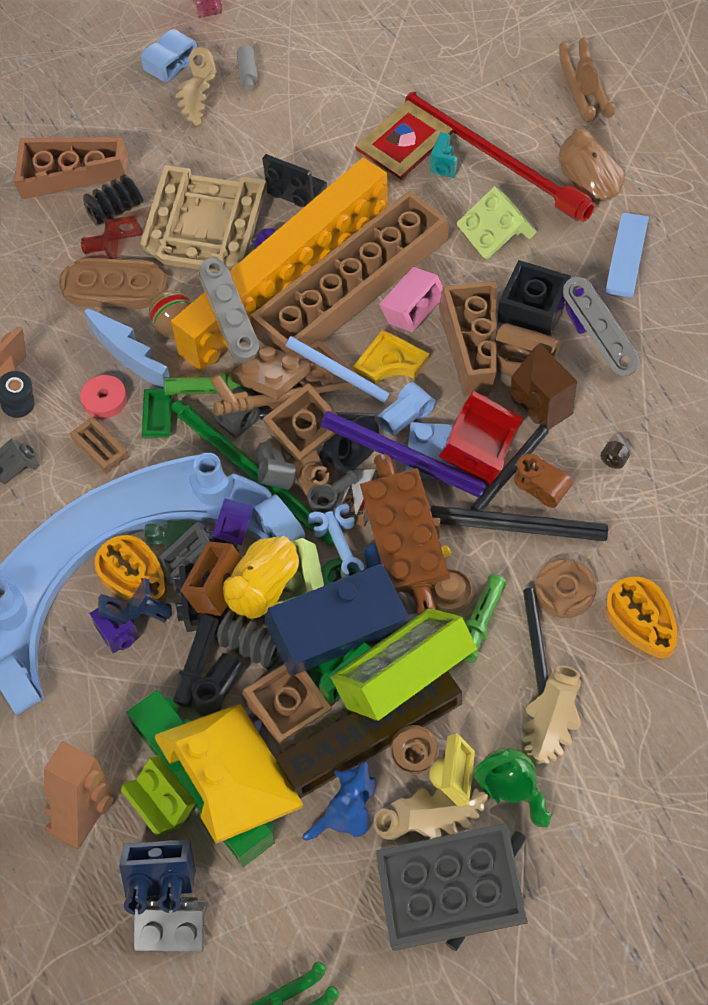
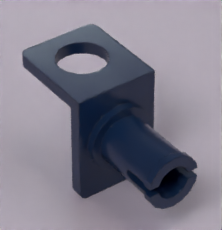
[98,578,172,624]

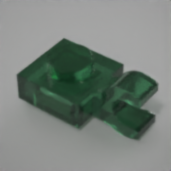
[145,520,197,550]

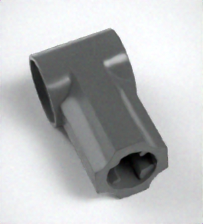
[256,439,296,490]

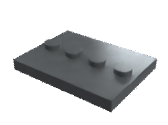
[376,823,528,951]

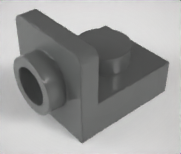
[0,438,40,484]

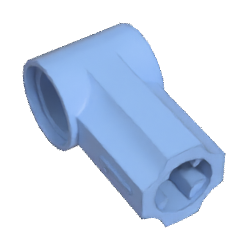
[377,382,436,436]

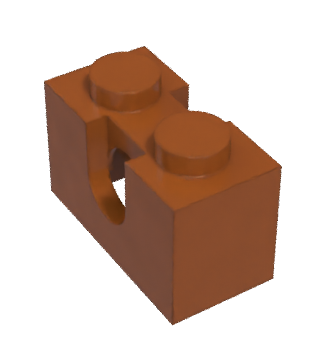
[180,542,242,616]

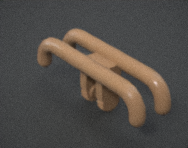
[559,37,616,122]

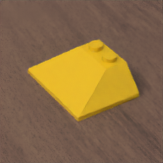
[155,703,304,844]

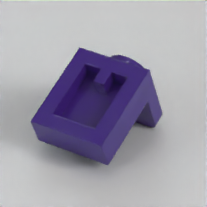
[89,608,139,654]

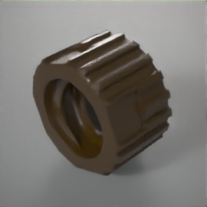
[600,441,630,469]

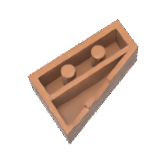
[44,741,114,849]

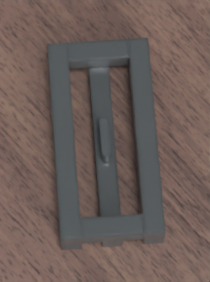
[157,522,212,584]

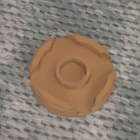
[535,559,596,618]

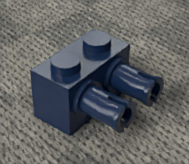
[119,839,196,915]

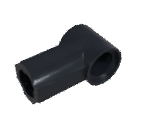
[192,653,246,717]

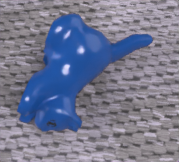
[302,763,376,841]

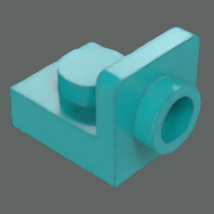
[430,132,457,178]

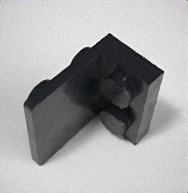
[262,154,327,207]

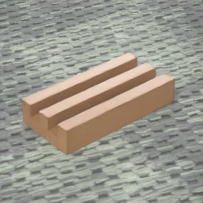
[70,417,129,474]

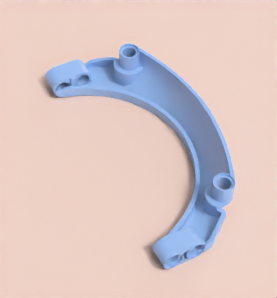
[0,453,305,716]

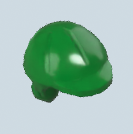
[473,747,552,827]

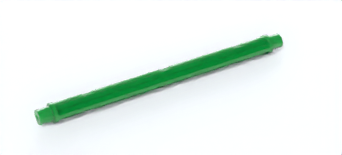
[171,400,335,547]

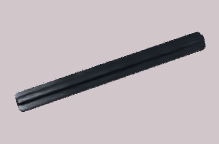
[430,505,608,541]

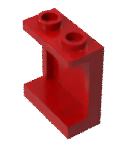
[439,391,523,484]

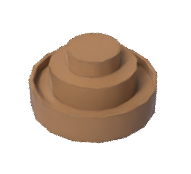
[431,569,473,614]
[390,725,438,774]

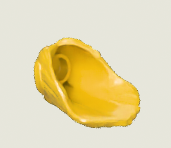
[223,536,299,619]

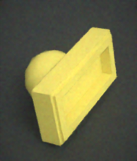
[429,733,475,807]

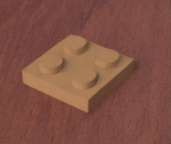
[231,345,311,399]

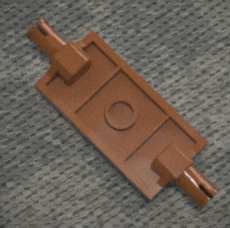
[360,453,450,615]

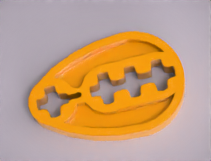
[94,535,167,602]
[605,577,677,659]

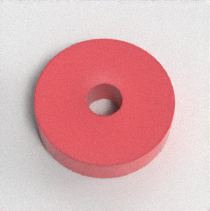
[80,375,127,419]

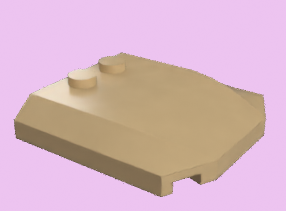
[140,165,267,273]

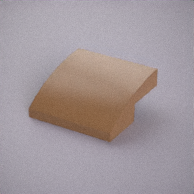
[496,323,563,357]

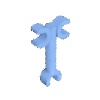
[308,504,364,579]

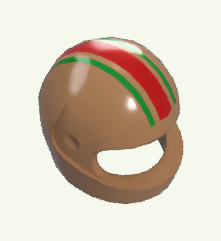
[148,290,192,339]

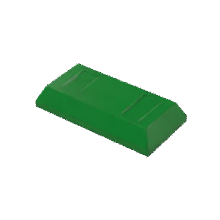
[141,388,172,439]

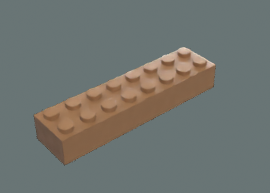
[250,191,448,356]

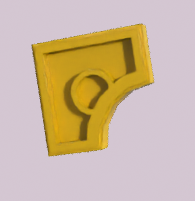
[352,329,430,385]

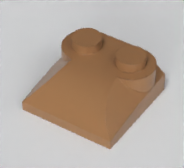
[242,664,332,743]

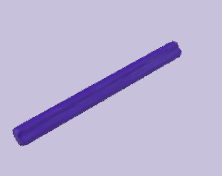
[321,411,486,497]

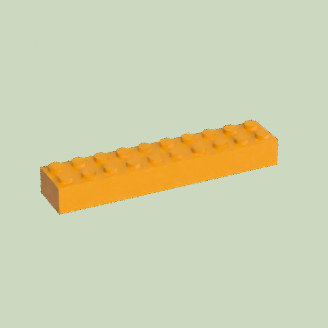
[171,157,389,372]

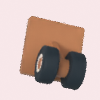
[0,327,35,418]

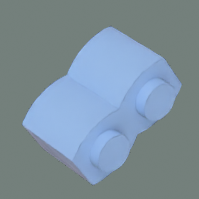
[141,29,197,82]

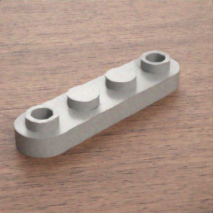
[199,258,259,363]
[563,277,640,376]

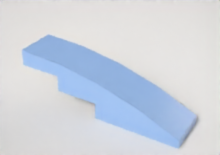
[605,213,649,298]
[85,308,170,388]

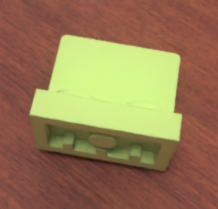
[457,186,537,260]

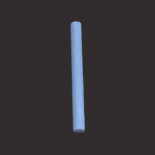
[285,336,390,403]

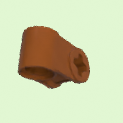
[514,454,573,508]

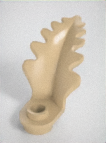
[175,47,217,126]
[522,666,581,765]
[374,788,488,840]

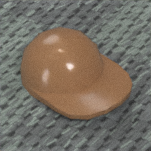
[496,343,531,377]

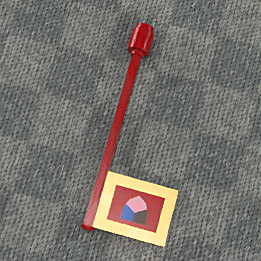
[355,92,595,222]

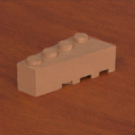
[14,137,129,199]

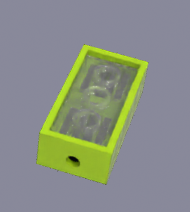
[331,608,477,721]

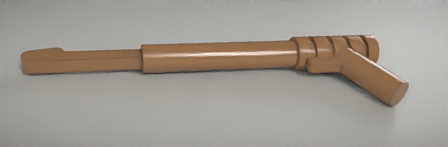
[210,374,352,416]

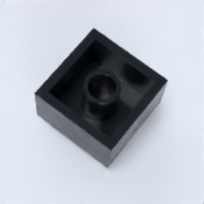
[498,260,571,336]

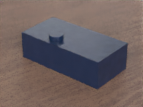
[264,563,410,677]

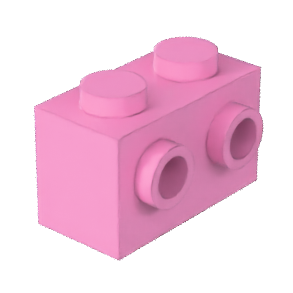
[379,267,443,332]

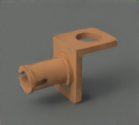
[286,450,332,498]

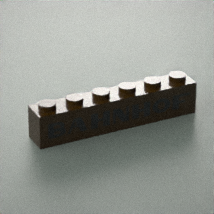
[276,671,462,799]

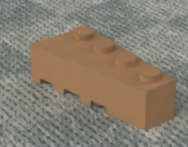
[438,281,497,396]

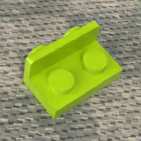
[121,755,196,836]

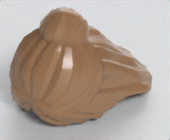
[558,128,624,201]

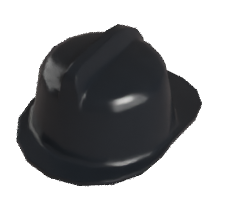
[319,416,380,475]

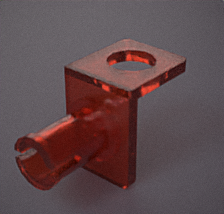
[81,216,143,259]

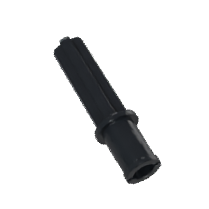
[173,615,219,708]

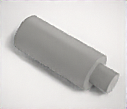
[237,46,257,92]

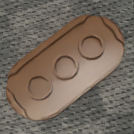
[59,258,167,309]

